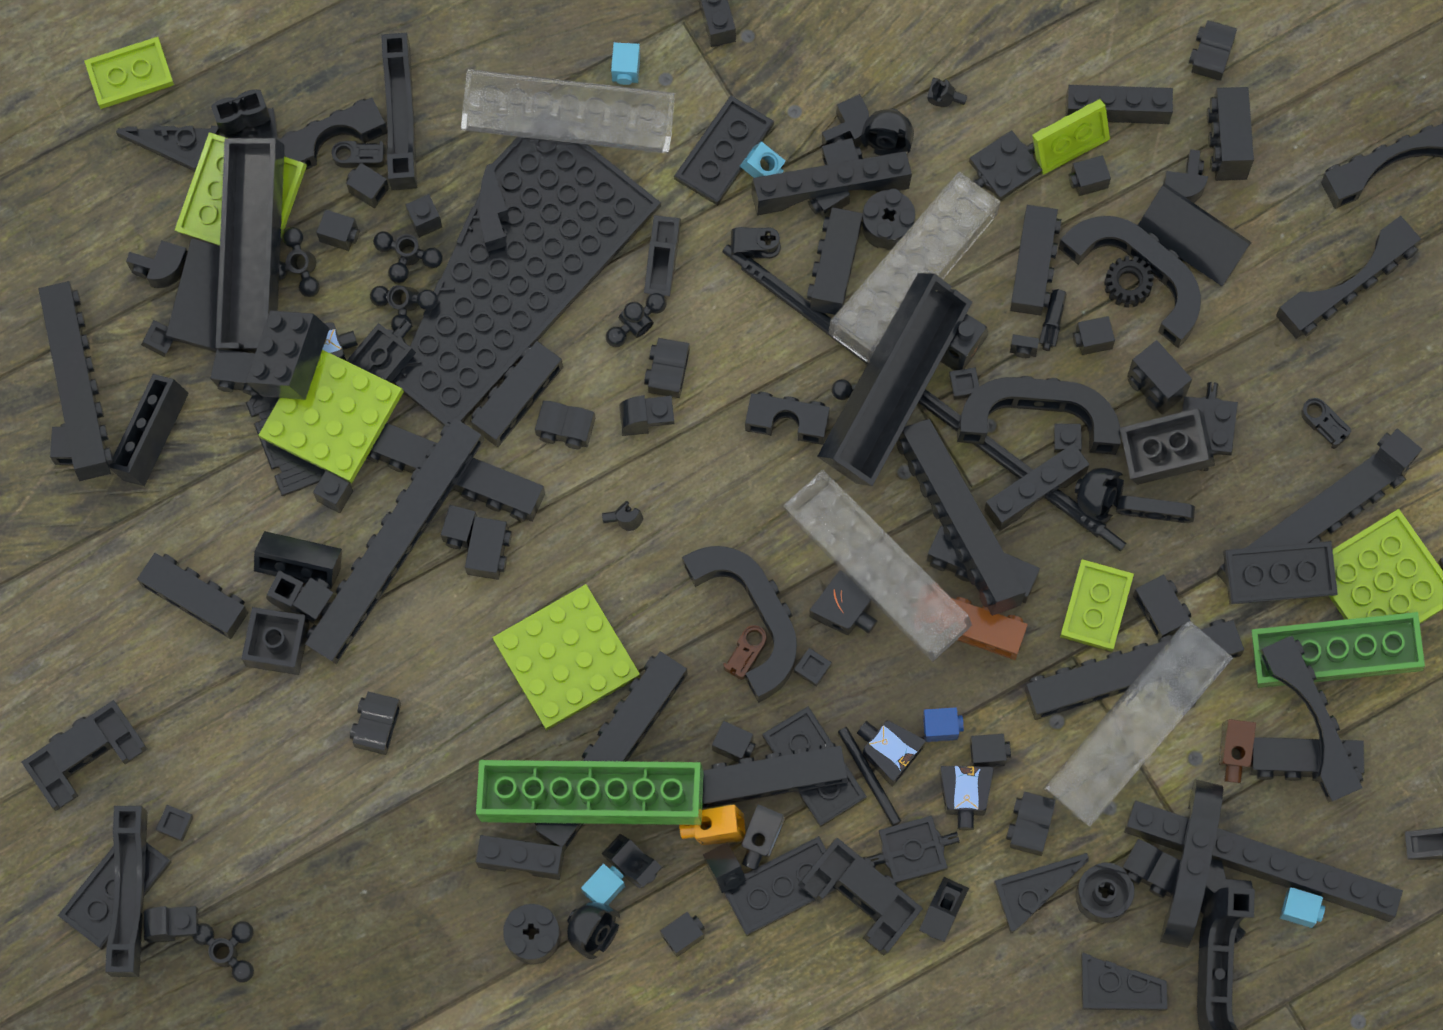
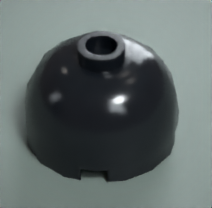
[861,108,914,156]
[1075,468,1124,523]
[567,902,620,959]

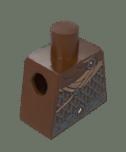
[1219,719,1256,784]

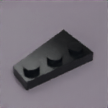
[1081,952,1168,1011]

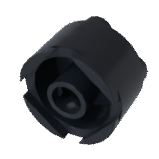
[862,189,915,250]
[1076,863,1135,924]
[503,904,561,965]

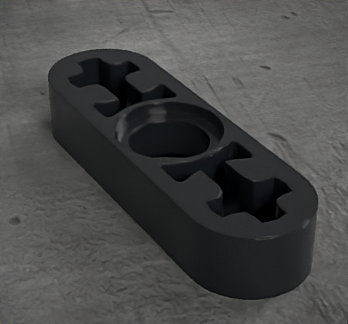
[1116,496,1195,523]

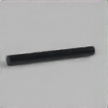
[838,727,901,826]

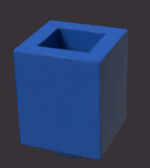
[923,707,964,742]

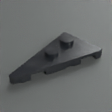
[116,125,220,171]
[994,853,1089,933]

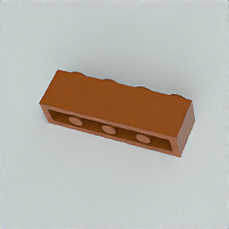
[913,588,1028,661]

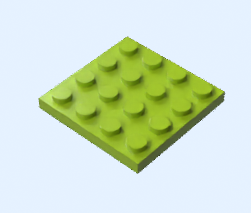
[175,132,307,246]
[259,350,404,483]
[1329,509,1443,624]
[492,584,640,731]

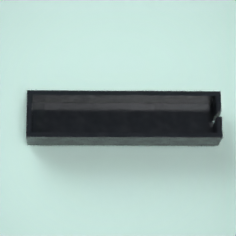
[216,138,285,353]
[817,273,973,486]

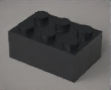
[1207,87,1254,181]
[246,311,330,400]
[1120,408,1215,485]

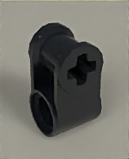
[731,227,781,259]

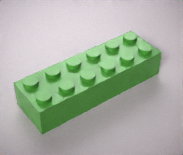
[1251,612,1425,688]

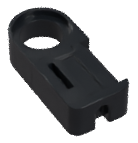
[331,141,385,168]
[1301,398,1351,449]

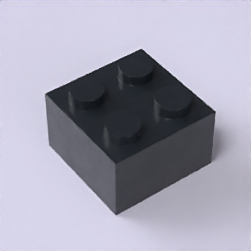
[1127,340,1192,415]
[241,607,310,675]

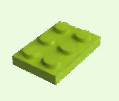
[84,37,174,109]
[1032,99,1110,175]
[1060,559,1134,652]

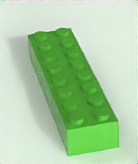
[476,760,703,825]

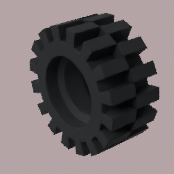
[1104,256,1154,308]

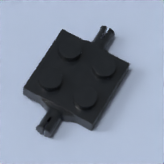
[966,130,1042,201]
[347,319,416,383]
[1182,382,1238,471]
[866,815,960,884]

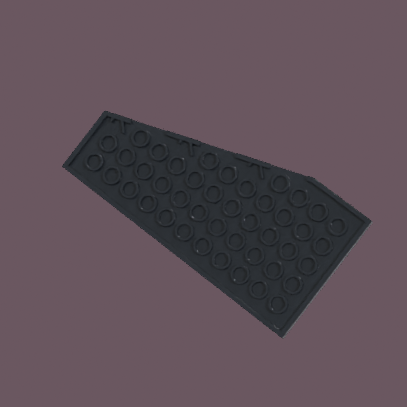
[393,109,661,426]

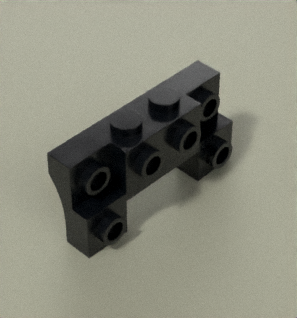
[21,700,148,811]
[798,838,923,956]

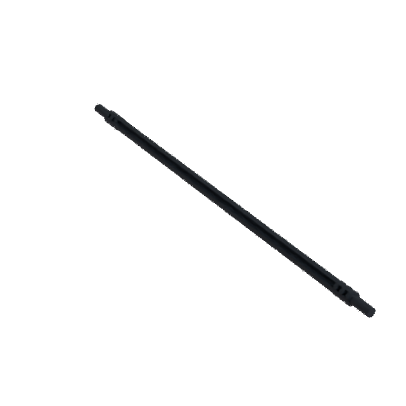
[722,244,1127,552]

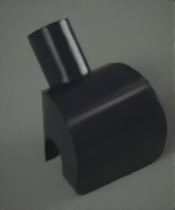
[927,78,967,107]
[602,501,643,531]

